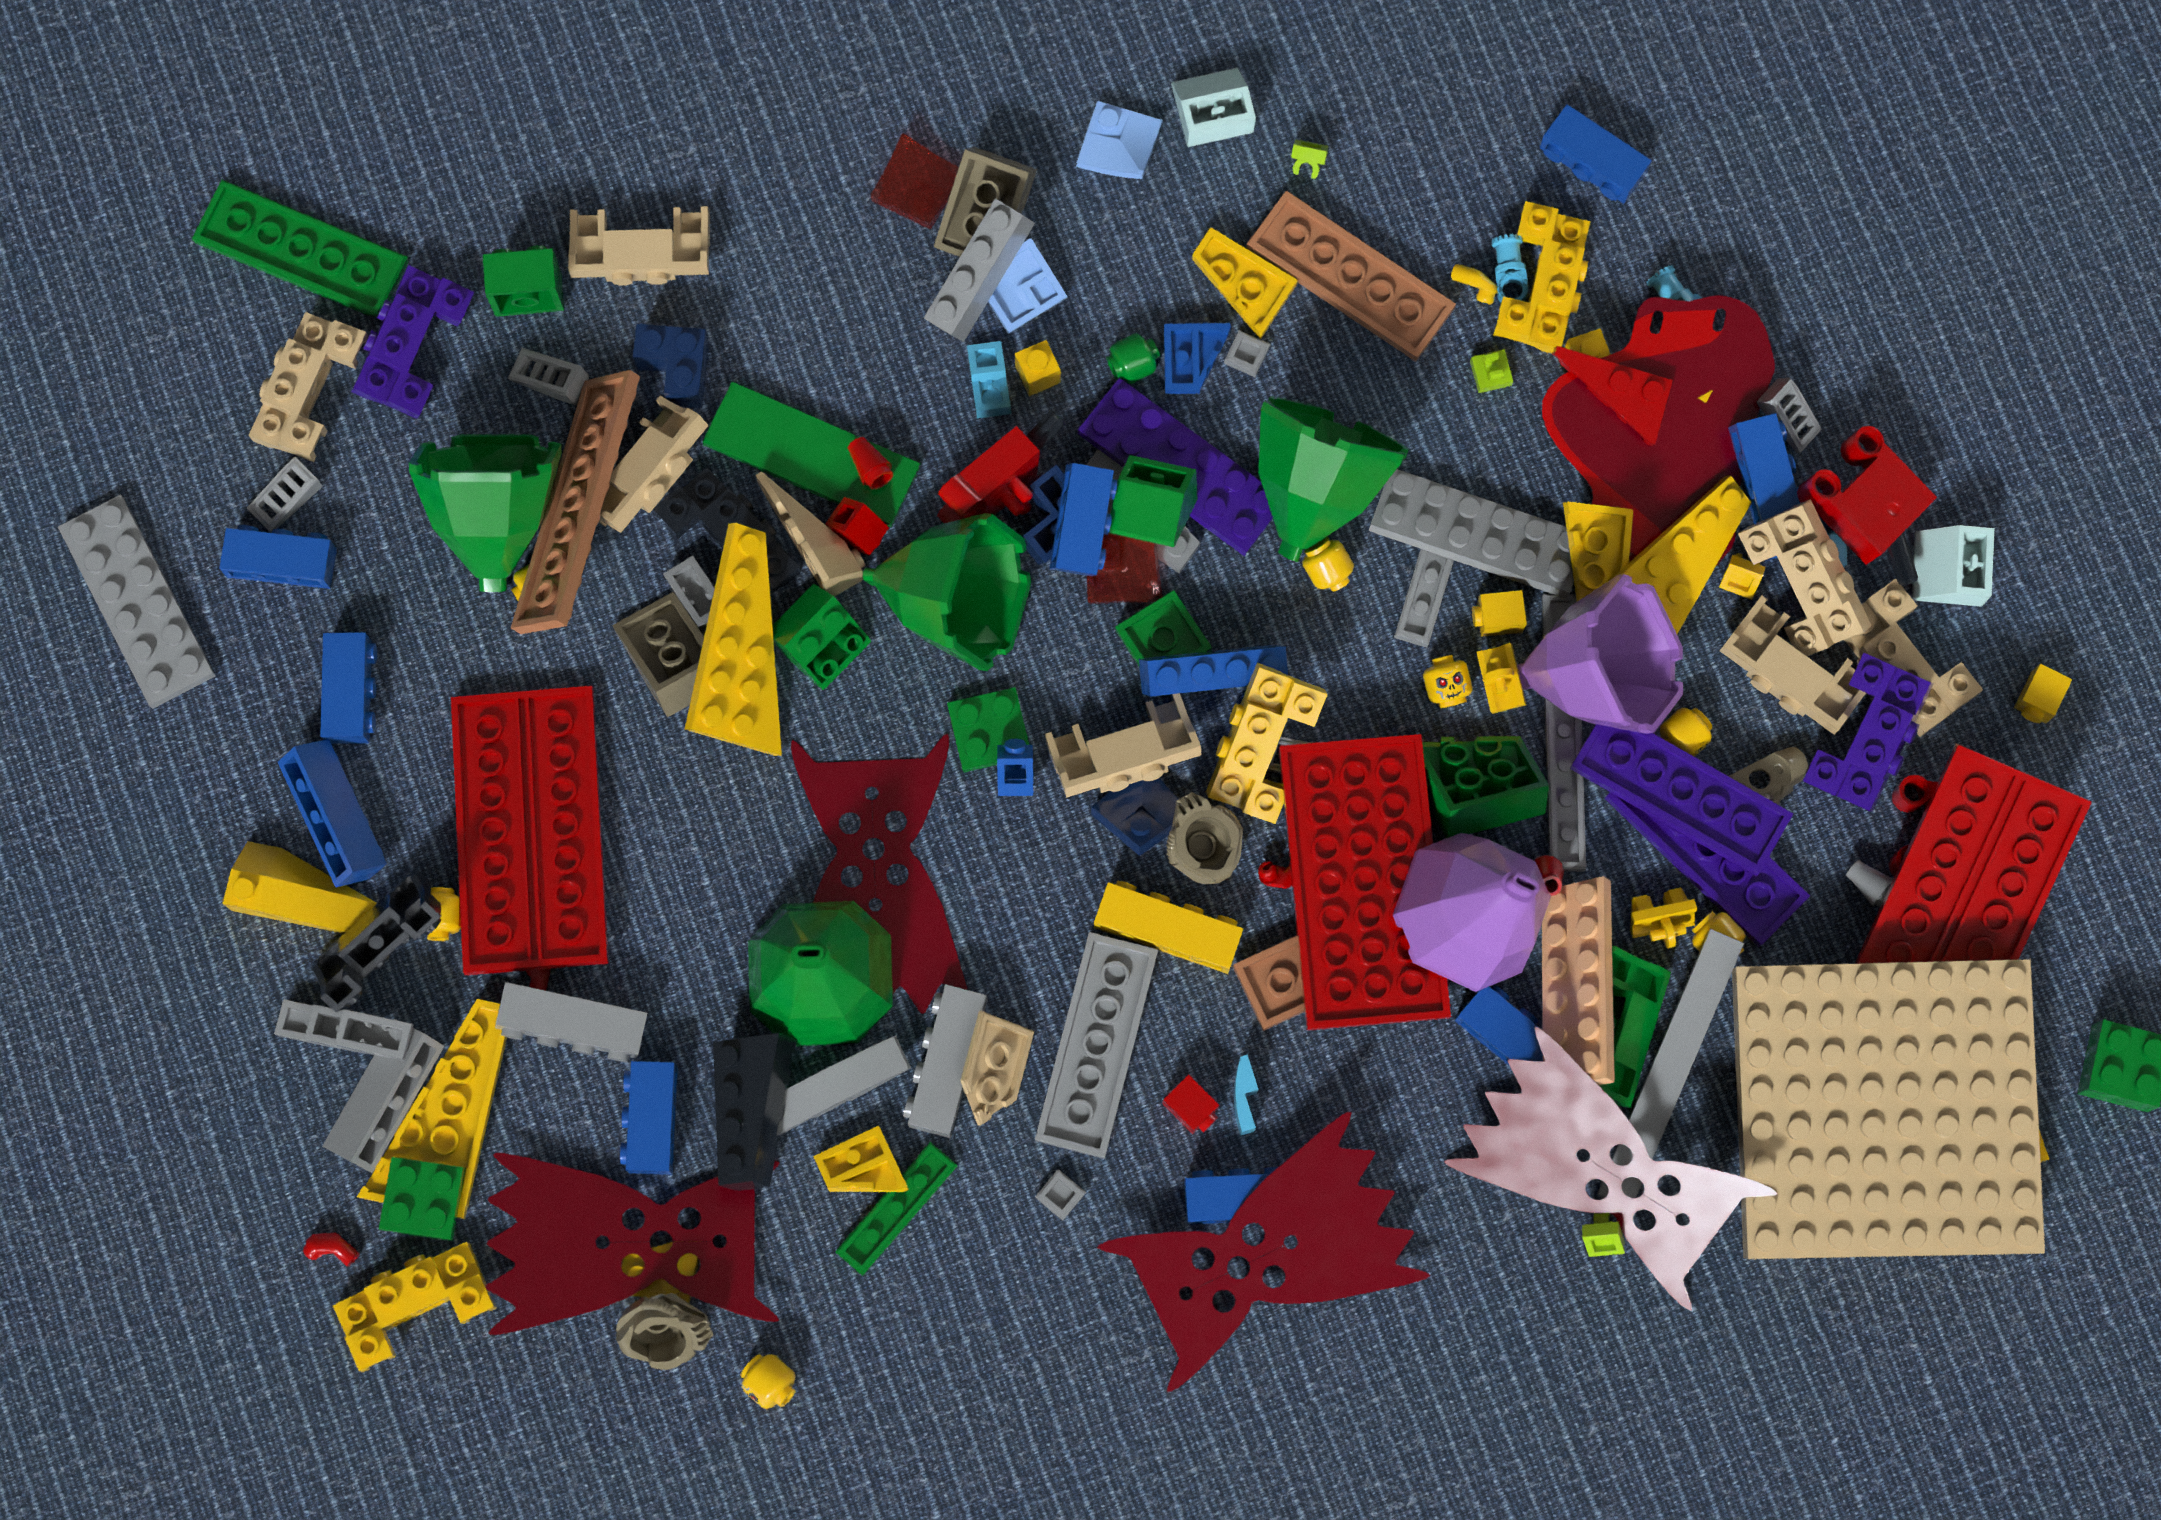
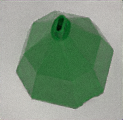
[1258,396,1409,562]
[409,434,562,592]
[863,513,1031,671]
[748,901,893,1046]

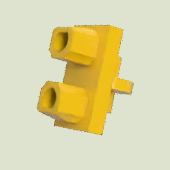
[1477,643,1526,714]
[1630,888,1697,948]

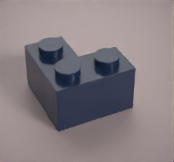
[633,324,709,408]
[1020,464,1064,565]

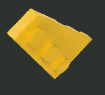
[1192,227,1298,340]

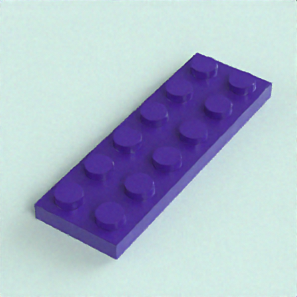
[1077,378,1273,556]
[1570,724,1793,876]
[1605,792,1810,947]

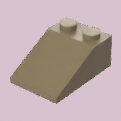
[934,146,1037,257]
[612,592,704,717]

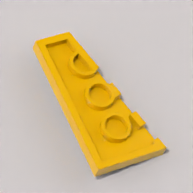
[1563,502,1633,602]

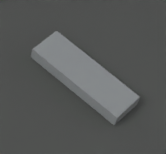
[1394,549,1454,648]

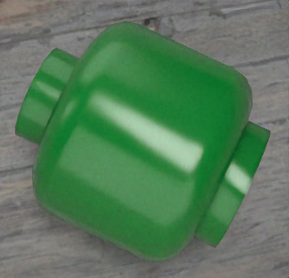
[1106,333,1160,384]

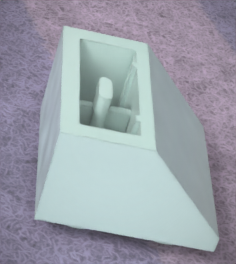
[1171,68,1256,147]
[1912,525,1994,607]

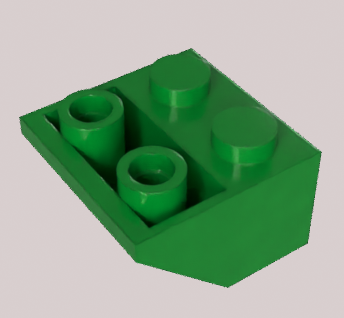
[1109,455,1198,547]
[772,584,872,691]

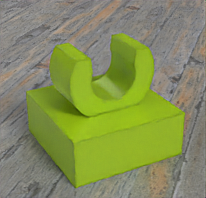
[1291,139,1328,179]
[1470,349,1513,393]
[1582,1213,1625,1257]

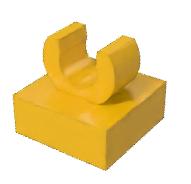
[1719,553,1765,600]

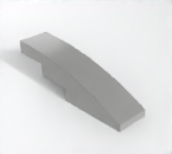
[663,556,715,636]
[274,999,414,1060]
[776,1036,911,1135]

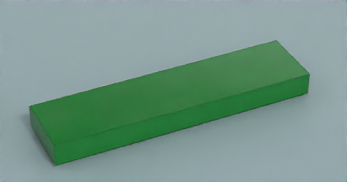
[835,1142,958,1276]

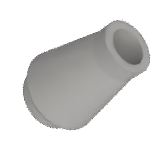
[1846,860,1894,908]

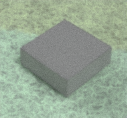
[1224,330,1270,377]
[1035,1169,1086,1221]

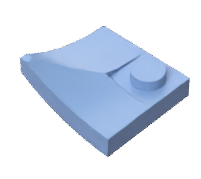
[1077,101,1162,179]
[988,238,1067,334]

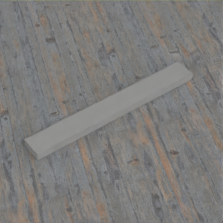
[1541,594,1586,871]
[1597,929,1744,1198]

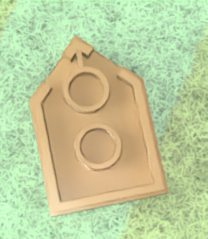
[960,1011,1035,1126]

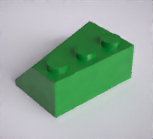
[1422,736,1549,839]

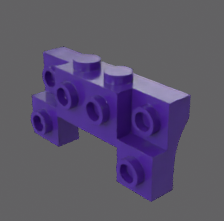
[351,265,474,419]
[1803,653,1934,812]

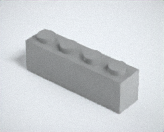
[924,198,1035,342]
[495,982,647,1063]
[903,984,988,1138]
[323,1019,444,1173]

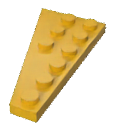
[1613,476,1752,634]
[684,523,782,756]
[357,999,507,1219]

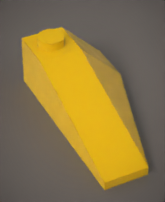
[222,841,377,933]

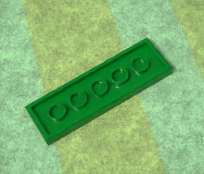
[192,180,409,320]
[702,382,921,528]

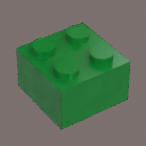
[483,245,564,317]
[2077,1019,2161,1112]

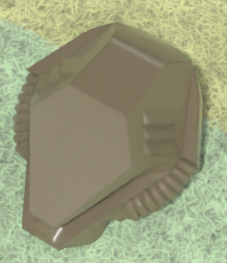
[1166,792,1243,884]
[616,1293,713,1370]

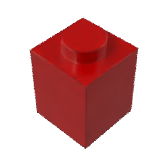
[825,497,889,556]
[1162,1075,1219,1134]

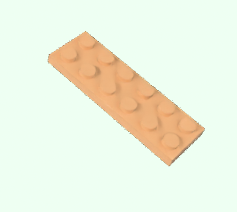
[1542,876,1614,1085]

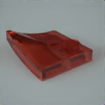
[870,133,959,230]
[1087,533,1163,604]

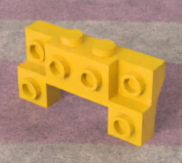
[1493,201,1590,353]
[1206,663,1328,824]
[332,1242,497,1372]

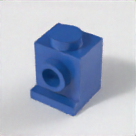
[997,739,1033,796]

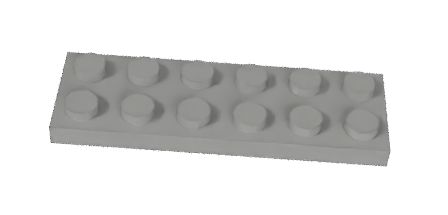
[1369,469,1574,599]
[58,495,216,709]
[1035,932,1158,1159]

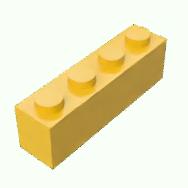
[1094,880,1243,974]

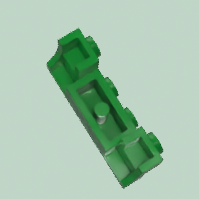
[1599,946,1671,1108]

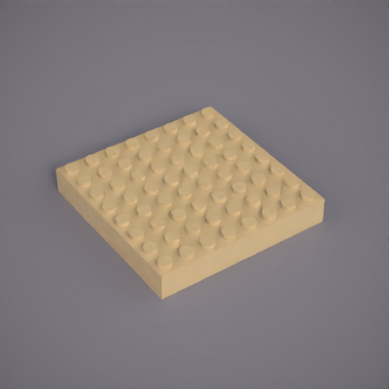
[1732,960,2045,1259]

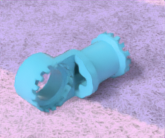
[1492,234,1528,303]
[1647,265,1702,301]

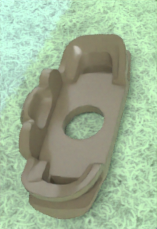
[1729,747,1809,805]

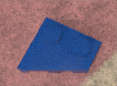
[1164,323,1231,394]

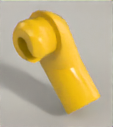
[1451,264,1498,304]

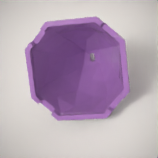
[1517,574,1683,734]
[1393,833,1551,992]

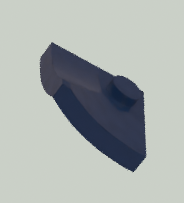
[1091,778,1179,856]

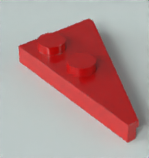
[1552,346,1673,446]

